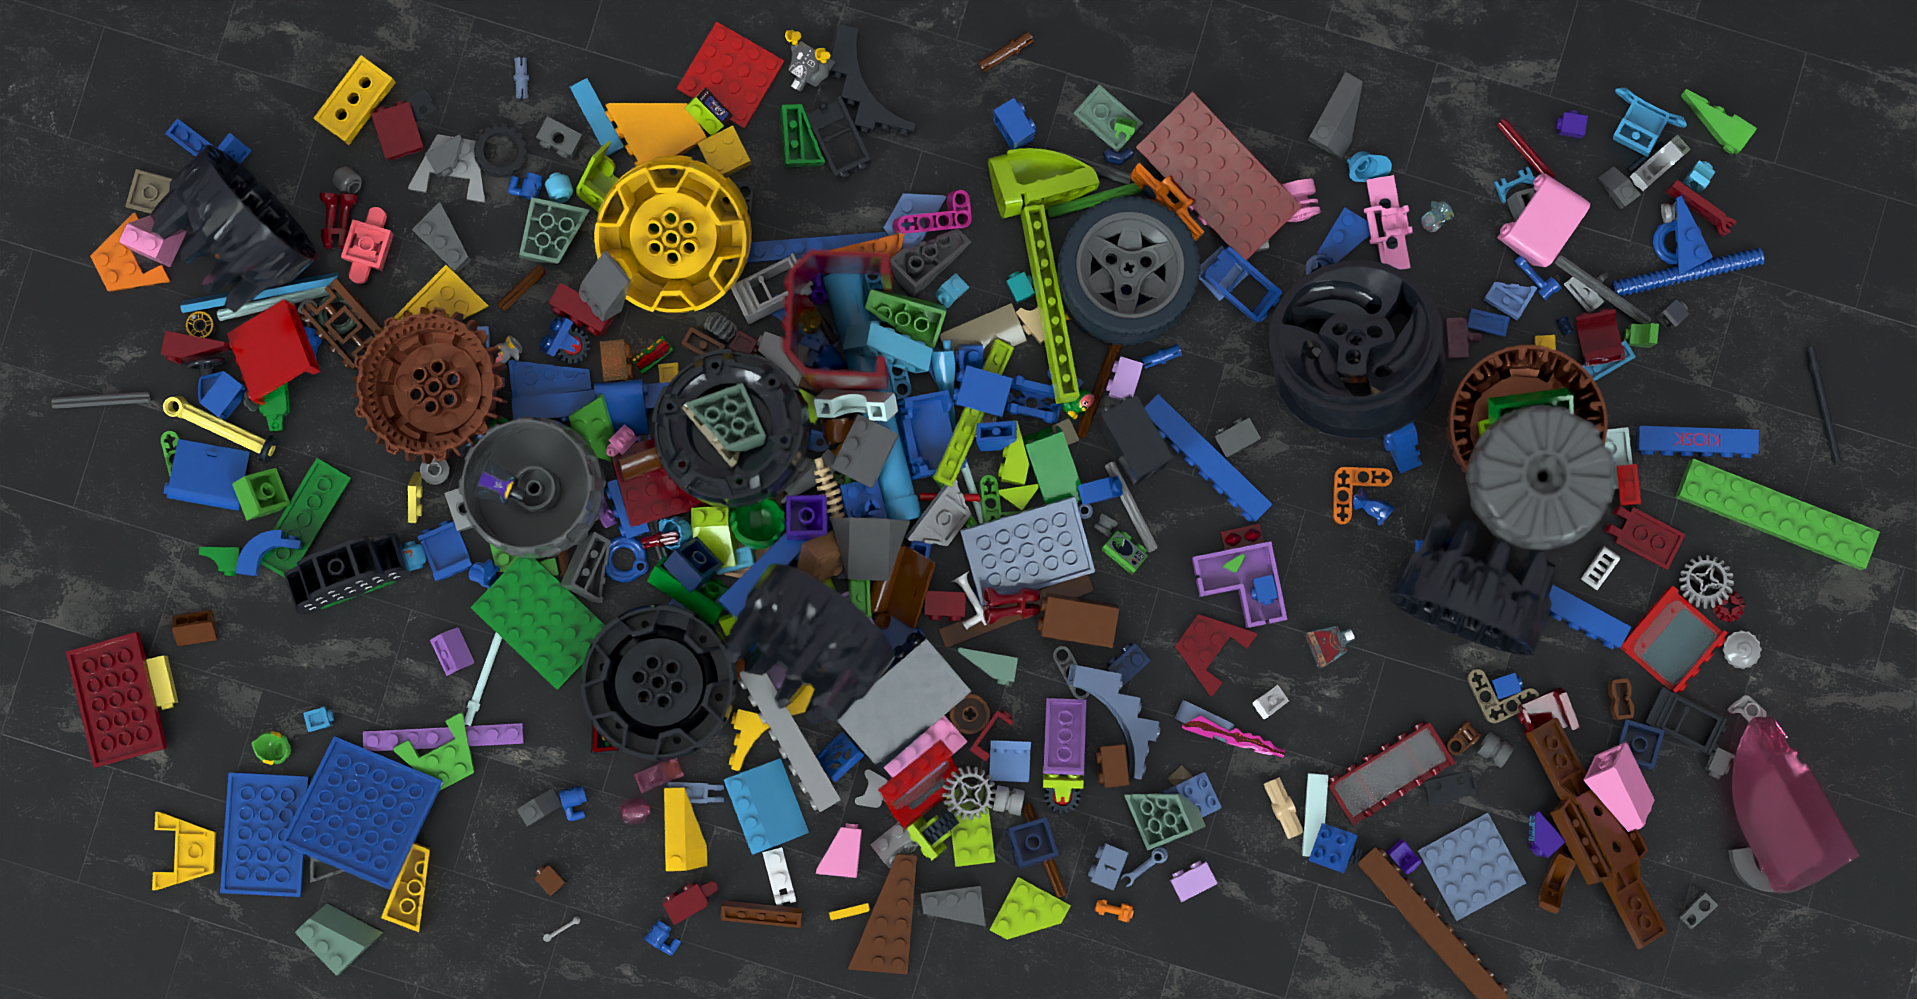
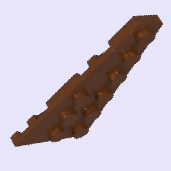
[848,853,917,974]

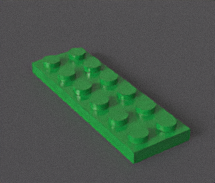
[261,458,352,578]

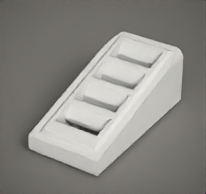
[1581,545,1620,590]

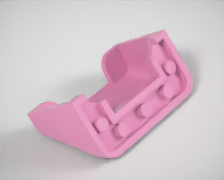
[1498,173,1590,267]

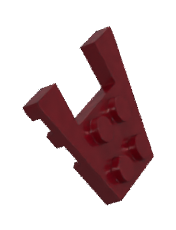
[1175,614,1257,697]

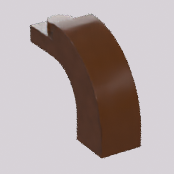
[1538,843,1576,914]

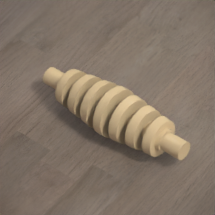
[814,457,845,520]

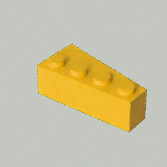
[381,842,430,932]

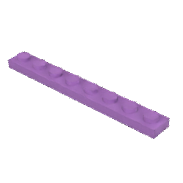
[363,723,524,751]

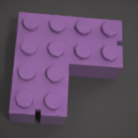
[1192,541,1287,628]

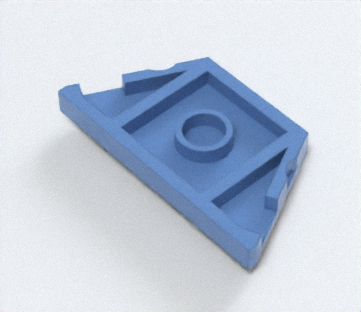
[884,193,946,250]

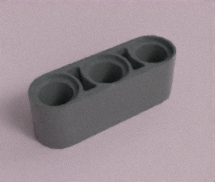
[1053,646,1090,700]

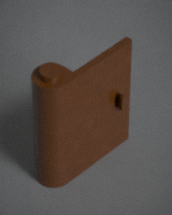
[870,543,936,629]

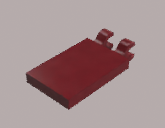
[1666,180,1736,237]
[1603,506,1686,570]

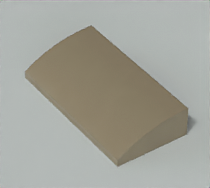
[939,303,1027,370]

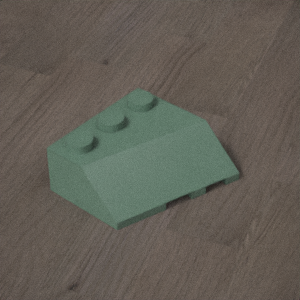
[686,383,766,451]

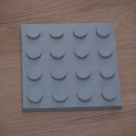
[1417,813,1526,921]

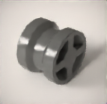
[1093,514,1118,537]

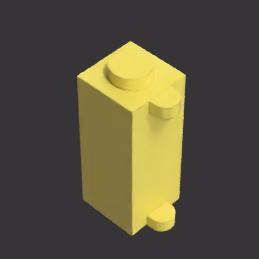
[146,655,178,710]

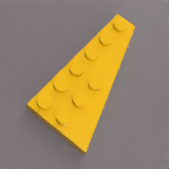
[363,265,489,352]

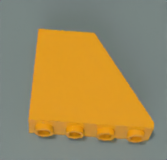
[605,103,707,166]

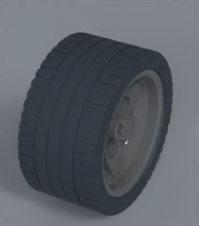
[1056,196,1200,346]

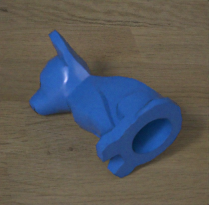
[1352,487,1395,526]

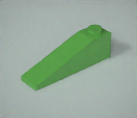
[1681,89,1757,154]
[865,289,947,348]

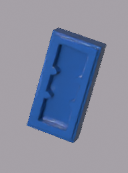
[1466,308,1510,337]

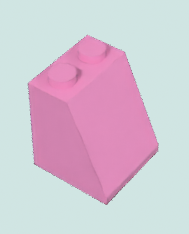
[816,823,862,878]

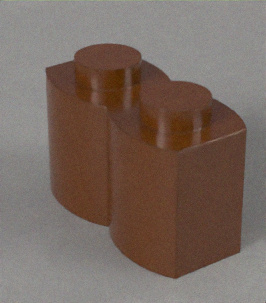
[1608,678,1634,720]

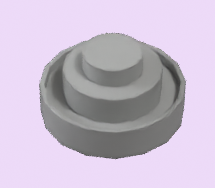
[420,458,450,485]

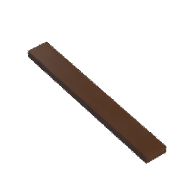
[939,574,1094,648]

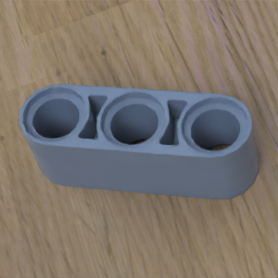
[1175,700,1235,743]

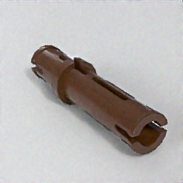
[978,31,1035,73]

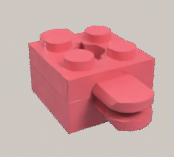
[341,207,394,284]

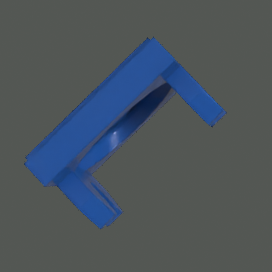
[815,731,864,782]

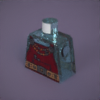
[1304,626,1355,669]

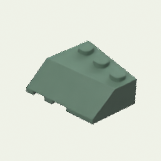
[519,197,590,264]
[1124,794,1206,851]
[295,903,383,976]

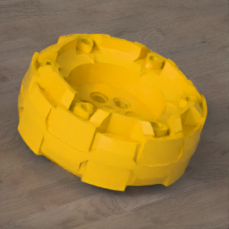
[595,155,752,313]

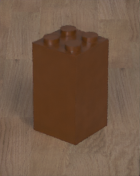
[1037,593,1119,648]

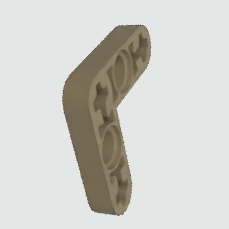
[1467,669,1539,723]

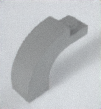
[1630,135,1690,191]

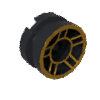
[186,311,216,339]

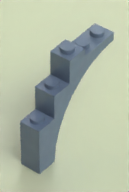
[1067,665,1160,779]

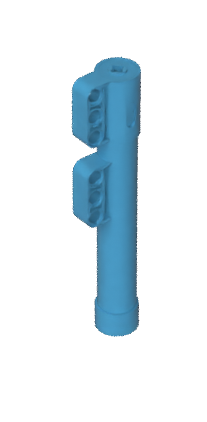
[823,273,922,521]

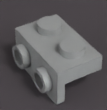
[870,823,919,868]

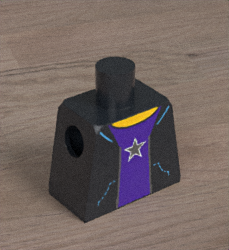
[473,460,526,505]

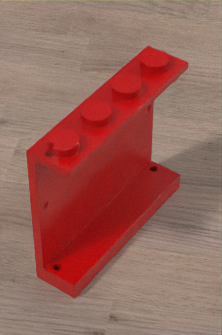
[227,299,320,405]

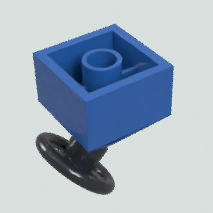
[186,357,247,421]

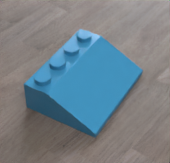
[724,758,809,855]

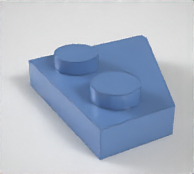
[1484,282,1537,320]

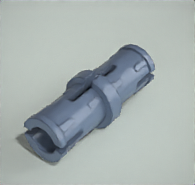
[514,57,529,99]

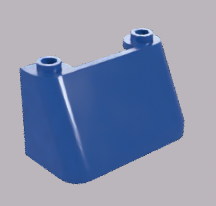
[894,390,967,480]

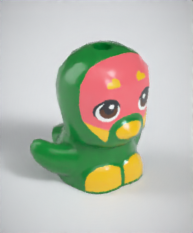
[1061,389,1095,420]

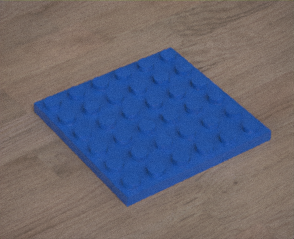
[281,736,443,890]

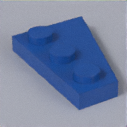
[1316,207,1378,263]

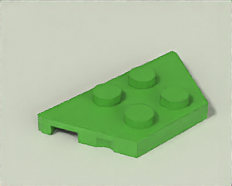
[569,394,615,462]

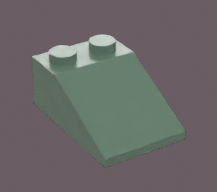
[958,648,1018,686]

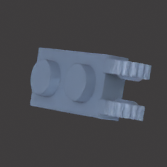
[668,782,724,803]

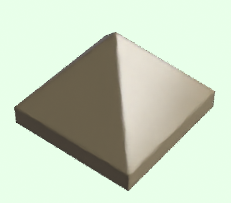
[1167,765,1193,786]

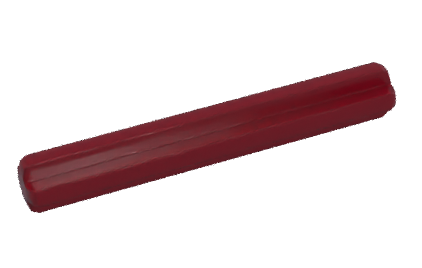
[1497,118,1555,178]

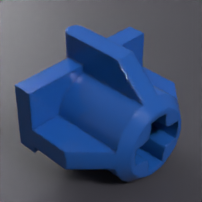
[469,559,500,589]

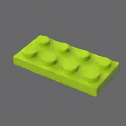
[947,784,995,867]

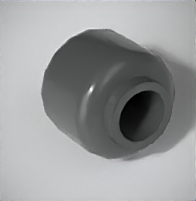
[332,166,362,194]

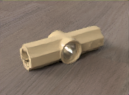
[1264,777,1304,839]

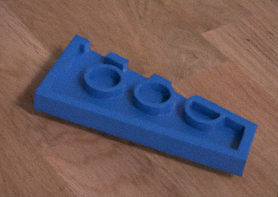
[508,360,592,398]

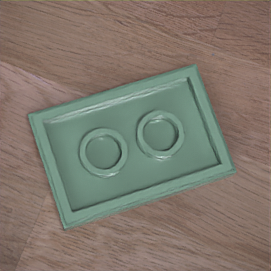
[1073,84,1143,152]

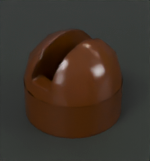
[874,612,891,629]

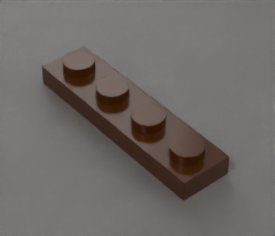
[721,901,802,928]

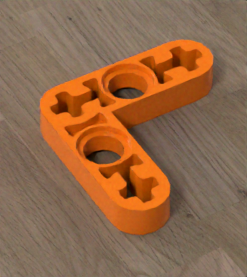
[1333,467,1393,525]

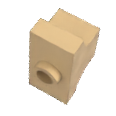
[1015,307,1044,345]

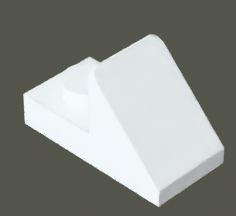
[1252,685,1289,719]

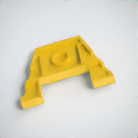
[152,812,216,890]

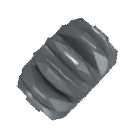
[704,312,738,343]

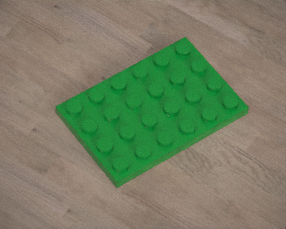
[470,557,606,690]

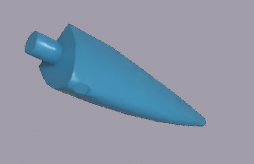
[931,339,956,428]

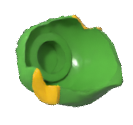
[251,731,291,765]

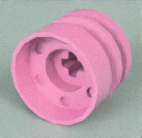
[1282,179,1321,222]

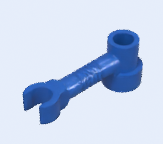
[1514,255,1561,300]

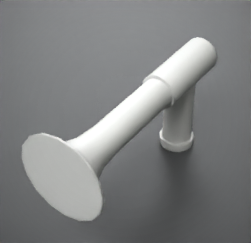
[951,571,987,630]

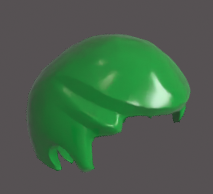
[730,498,786,550]

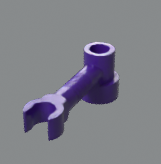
[805,252,827,304]

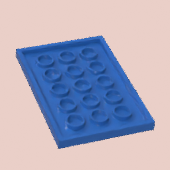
[220,773,309,897]

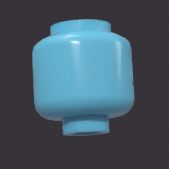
[545,173,573,203]

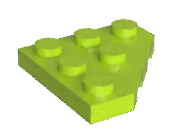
[989,877,1071,939]

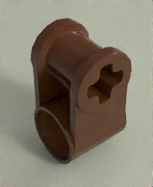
[1444,720,1482,756]

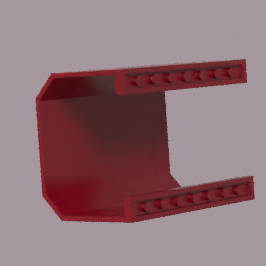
[782,250,893,391]

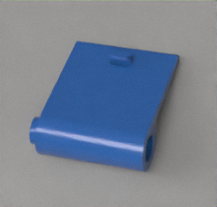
[594,379,649,435]

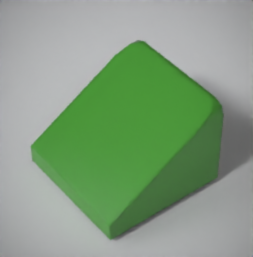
[1222,554,1245,573]

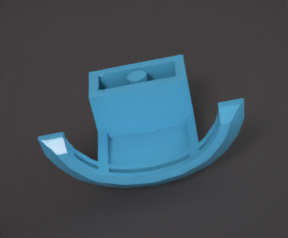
[1613,88,1687,157]

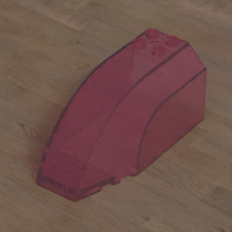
[1732,717,1860,893]

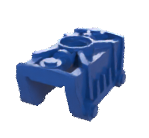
[1004,375,1061,424]

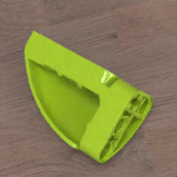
[988,148,1100,219]

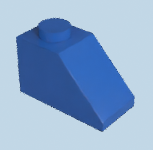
[976,421,1017,451]
[1078,476,1124,505]

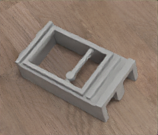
[731,253,813,324]

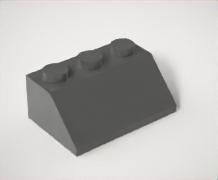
[831,414,899,489]

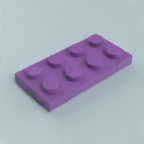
[1044,698,1086,775]

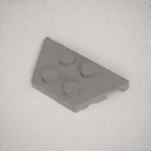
[906,480,971,546]

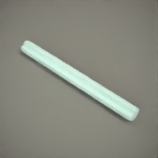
[217,286,329,321]

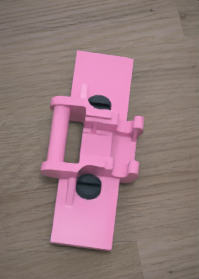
[1364,175,1413,270]

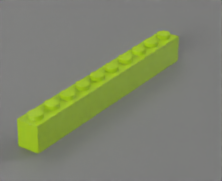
[1020,205,1080,404]

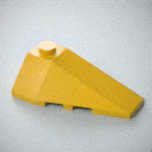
[664,787,708,871]

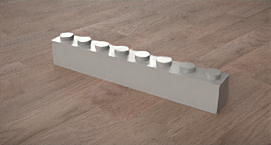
[738,671,841,812]

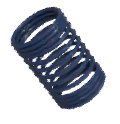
[1557,316,1574,336]

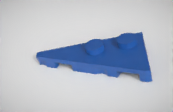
[1675,196,1713,275]

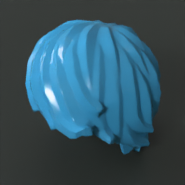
[659,516,693,550]

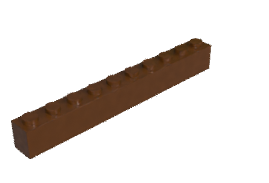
[1357,847,1509,999]

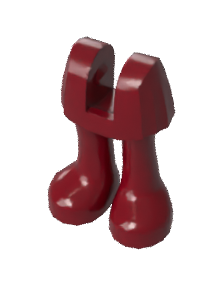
[320,193,357,250]
[983,587,1040,624]

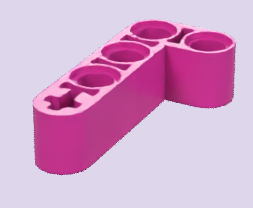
[892,190,972,234]

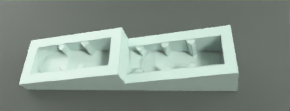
[1302,773,1328,856]

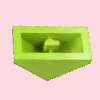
[999,484,1039,511]

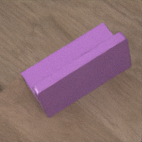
[430,627,474,676]

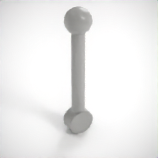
[543,916,580,942]

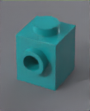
[1006,271,1035,304]

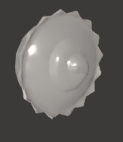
[1723,630,1762,669]

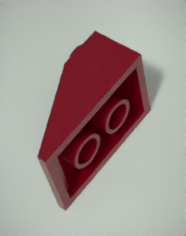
[161,331,231,364]

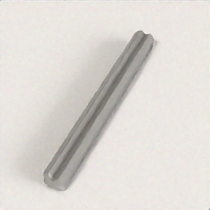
[1105,461,1157,552]

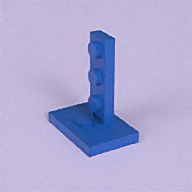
[165,118,252,164]

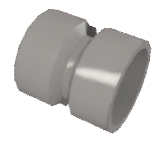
[993,785,1025,816]

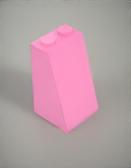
[119,215,186,267]
[1584,742,1654,832]

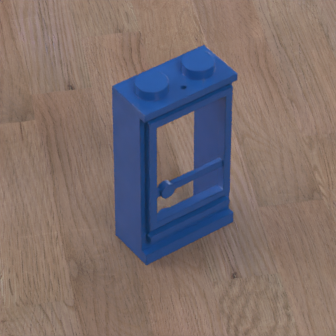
[1200,246,1282,322]

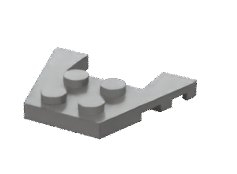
[408,134,485,203]

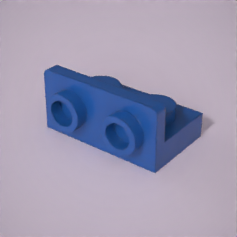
[955,344,983,382]

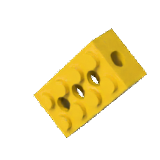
[314,55,396,145]

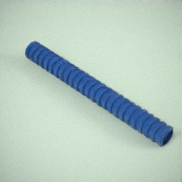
[1612,247,1765,296]

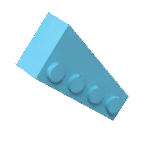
[843,321,933,374]

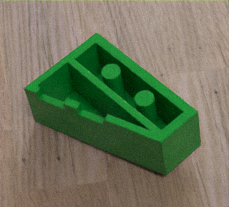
[779,104,825,168]

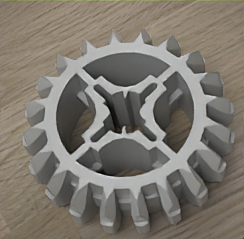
[1679,555,1734,609]
[942,766,996,820]

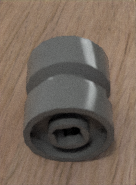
[1477,731,1514,768]

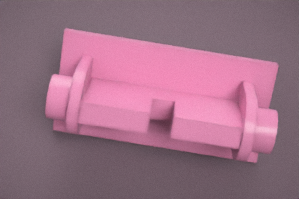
[606,424,638,456]

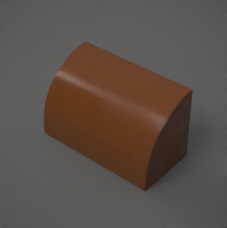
[616,447,661,482]
[172,610,217,646]

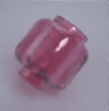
[620,798,650,825]

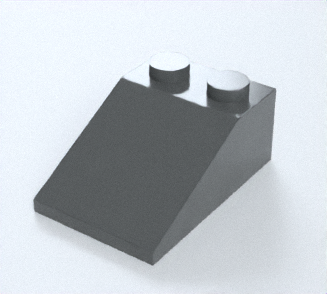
[579,251,631,322]

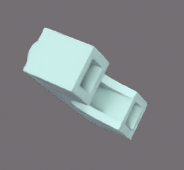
[814,389,898,421]

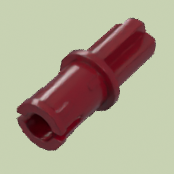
[641,531,680,549]

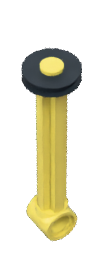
[163,396,278,464]

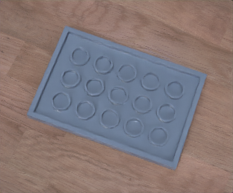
[960,496,1095,606]

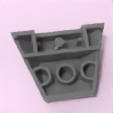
[830,518,910,581]

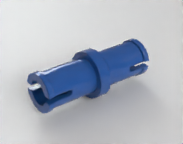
[1141,344,1182,369]

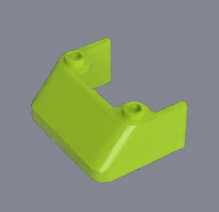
[576,140,623,212]

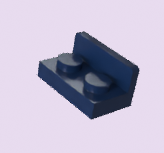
[1106,642,1151,687]

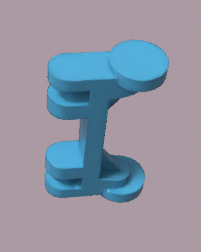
[1494,167,1535,203]

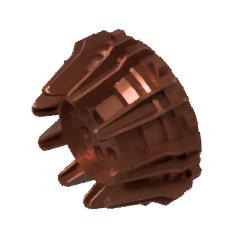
[352,307,507,464]

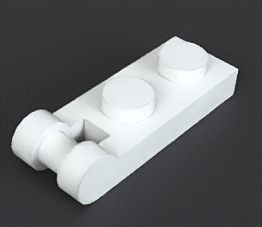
[763,847,796,906]

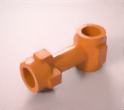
[1095,899,1134,922]

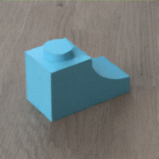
[1682,160,1715,194]

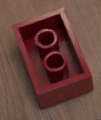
[549,283,616,337]

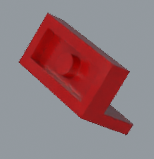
[1617,464,1642,506]

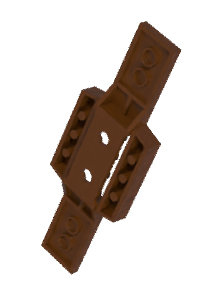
[1526,717,1668,949]

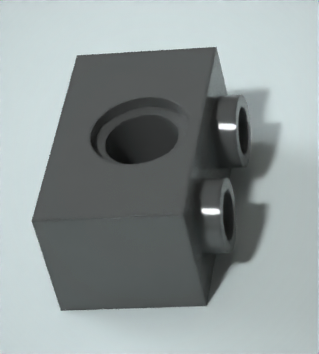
[536,116,584,159]

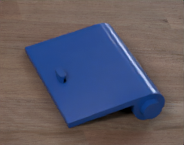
[164,439,250,511]

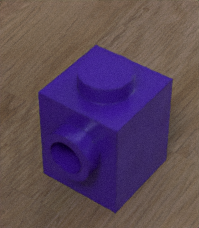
[1556,110,1588,138]

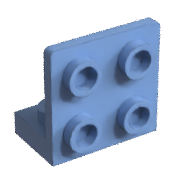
[989,741,1031,782]
[1163,772,1221,818]

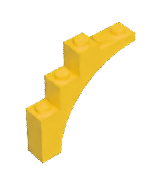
[729,685,814,771]

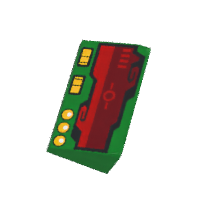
[631,336,674,375]

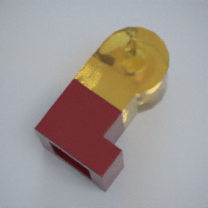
[785,294,822,334]

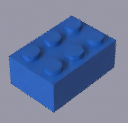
[993,98,1036,150]

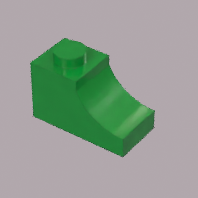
[199,547,242,576]

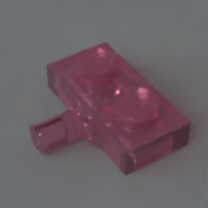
[1446,317,1482,359]

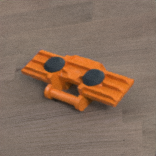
[1130,163,1204,241]

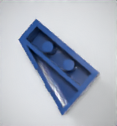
[1383,422,1422,473]

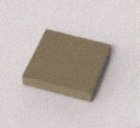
[125,169,172,214]

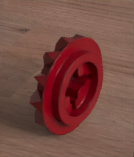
[1713,591,1745,622]

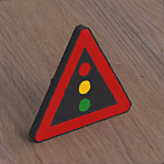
[591,724,622,754]

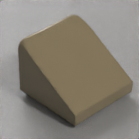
[1052,419,1079,445]

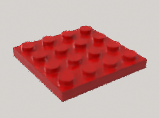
[677,21,785,129]

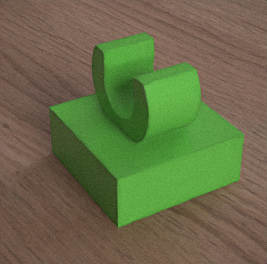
[1114,116,1137,141]

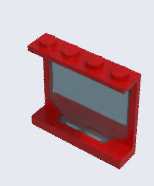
[1620,586,1727,693]
[878,739,967,830]

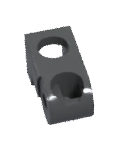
[1679,890,1719,929]

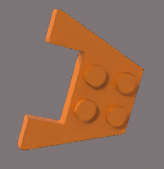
[90,213,171,292]

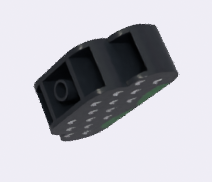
[284,533,411,614]

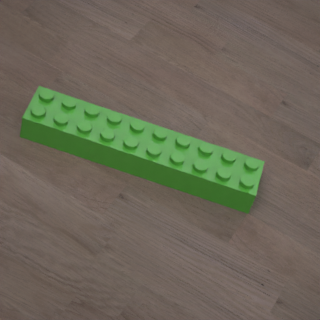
[1675,459,1880,570]

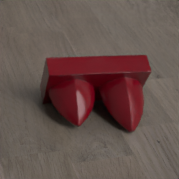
[1221,524,1264,550]

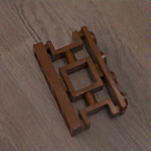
[301,278,384,369]

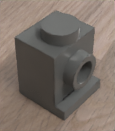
[1705,747,1736,779]

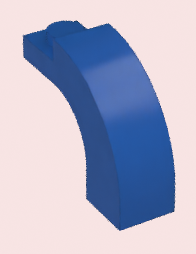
[236,530,304,577]

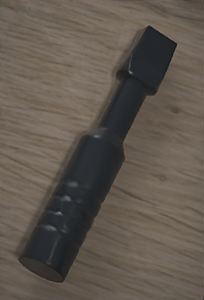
[1627,141,1665,174]

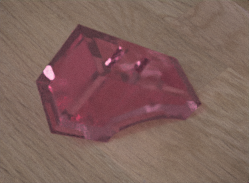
[634,758,683,793]

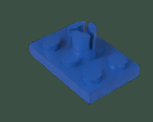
[838,478,887,519]

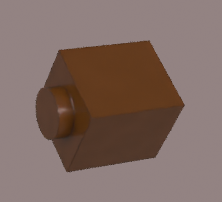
[534,864,567,896]

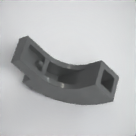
[1728,847,1798,892]

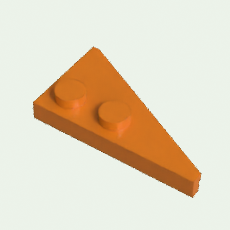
[829,234,905,258]

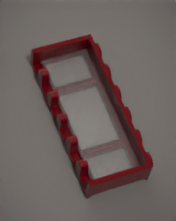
[1328,721,1455,826]

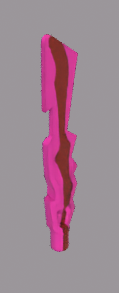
[1182,716,1285,758]

